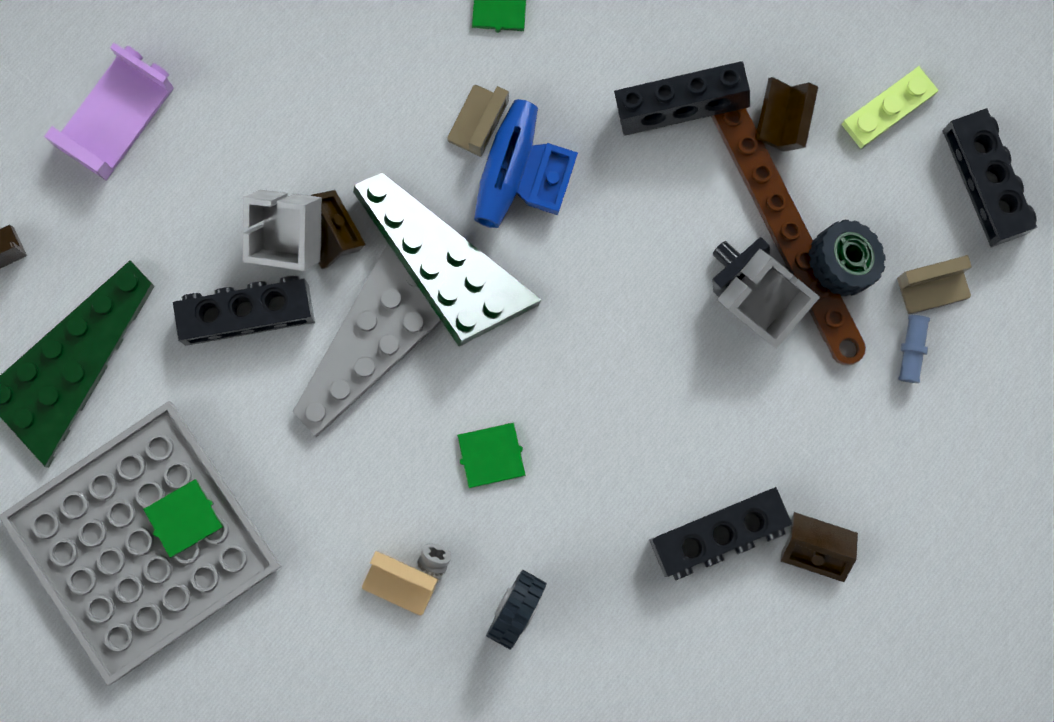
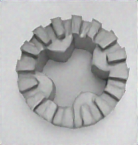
[417,543,451,576]

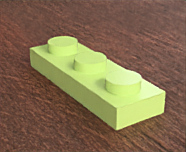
[841,66,939,149]

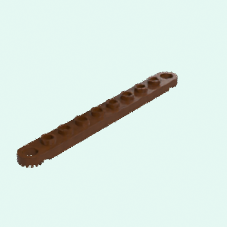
[711,108,866,366]

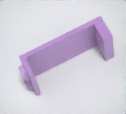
[44,43,174,180]

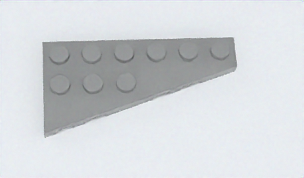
[293,243,442,437]

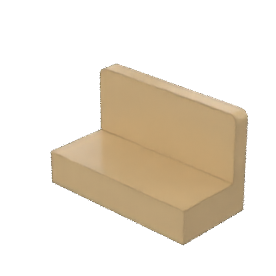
[362,551,439,615]

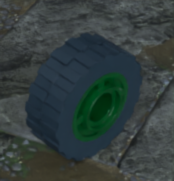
[809,219,886,296]

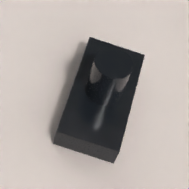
[712,237,770,297]

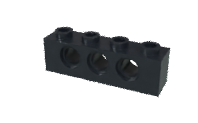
[614,61,750,136]
[942,108,1037,247]
[173,276,315,346]
[649,487,793,580]

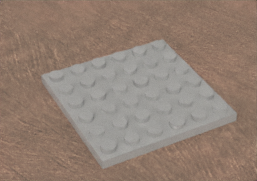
[0,401,282,686]

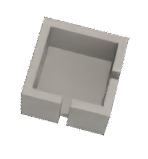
[243,189,322,271]
[717,249,820,349]

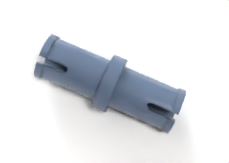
[898,315,930,383]

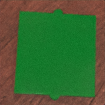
[472,0,526,33]
[457,422,526,489]
[143,479,224,558]

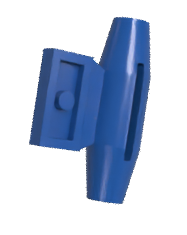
[474,99,578,228]

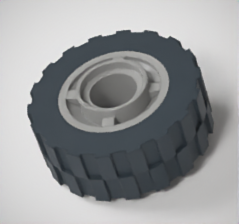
[486,569,547,650]

